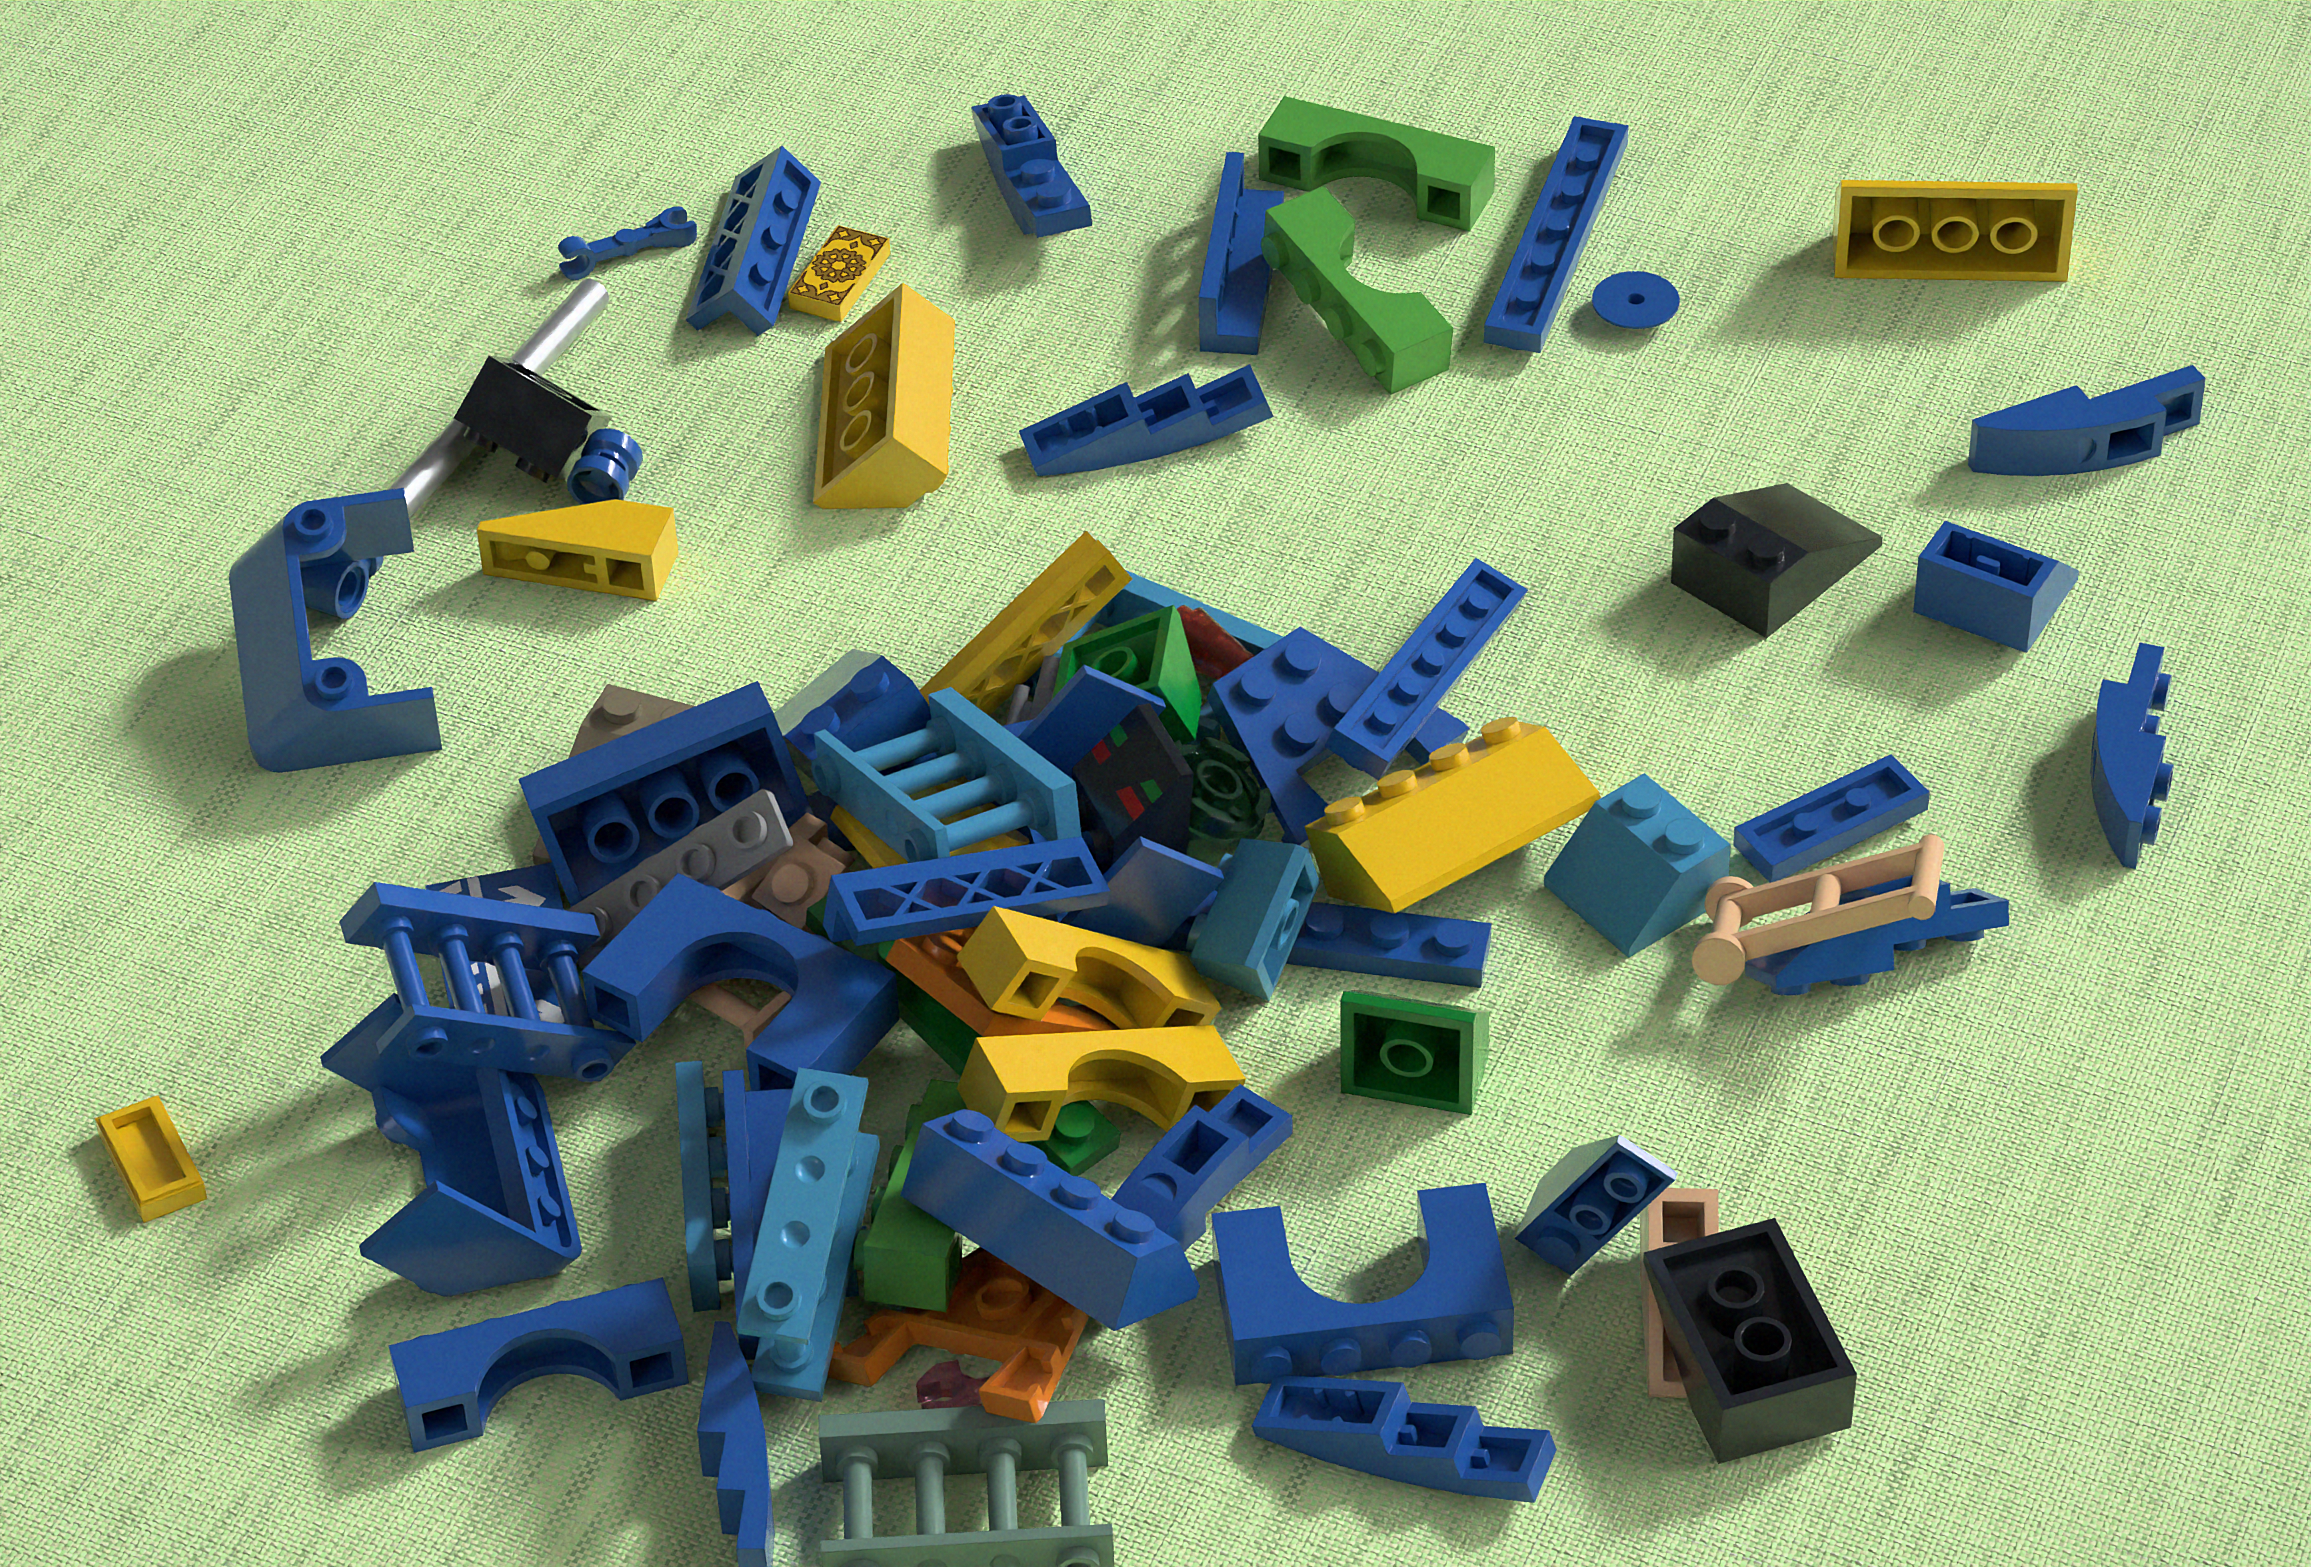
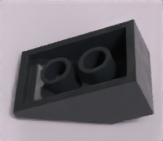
[1671,483,1883,639]
[1643,1218,1857,1464]

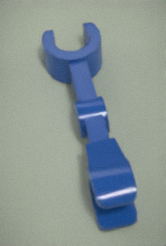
[558,206,697,280]

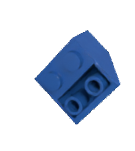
[1913,521,2079,653]

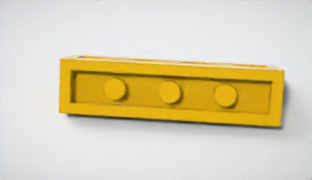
[919,531,1132,716]

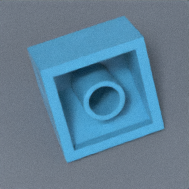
[1544,773,1731,958]
[1186,838,1320,1001]

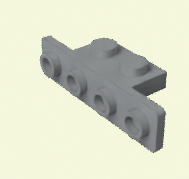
[566,789,793,969]

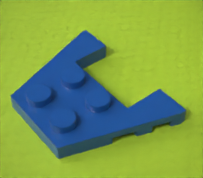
[1206,626,1470,849]

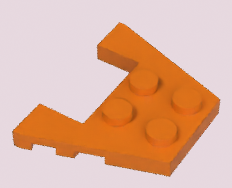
[885,926,1121,1037]
[827,1247,1089,1424]

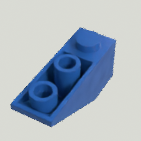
[1514,1135,1678,1276]

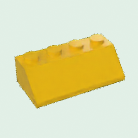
[1832,180,2078,282]
[813,283,955,509]
[1304,717,1601,914]

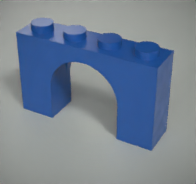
[582,873,900,1091]
[1211,1183,1514,1386]

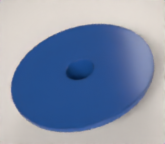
[1592,271,1680,329]

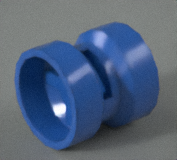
[567,428,643,505]

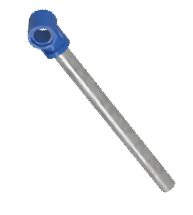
[300,279,609,619]

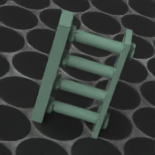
[818,1399,1115,1567]

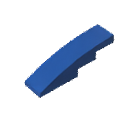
[1019,364,1274,476]
[697,1321,775,1567]
[1251,1375,1557,1503]

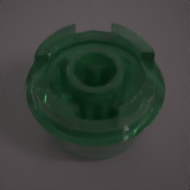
[1175,737,1271,865]

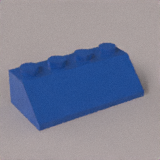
[518,681,814,907]
[900,1109,1200,1331]

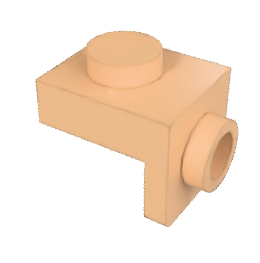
[751,833,855,934]

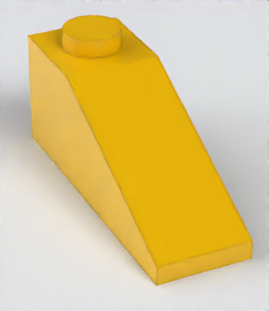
[476,499,679,601]

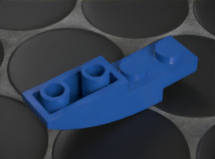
[971,94,1092,238]
[1968,365,2206,476]
[2090,642,2174,869]
[1745,875,2009,996]
[1111,1084,1293,1252]

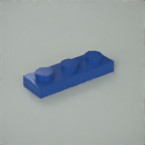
[1733,754,1930,883]

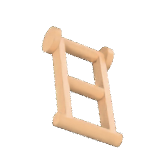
[1692,834,1944,985]

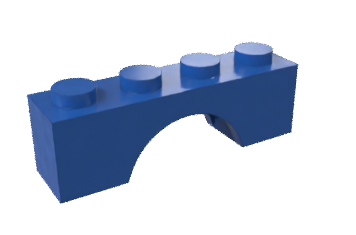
[388,1277,689,1453]

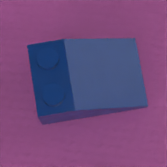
[774,649,931,783]

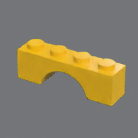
[956,906,1222,1030]
[957,1025,1246,1142]

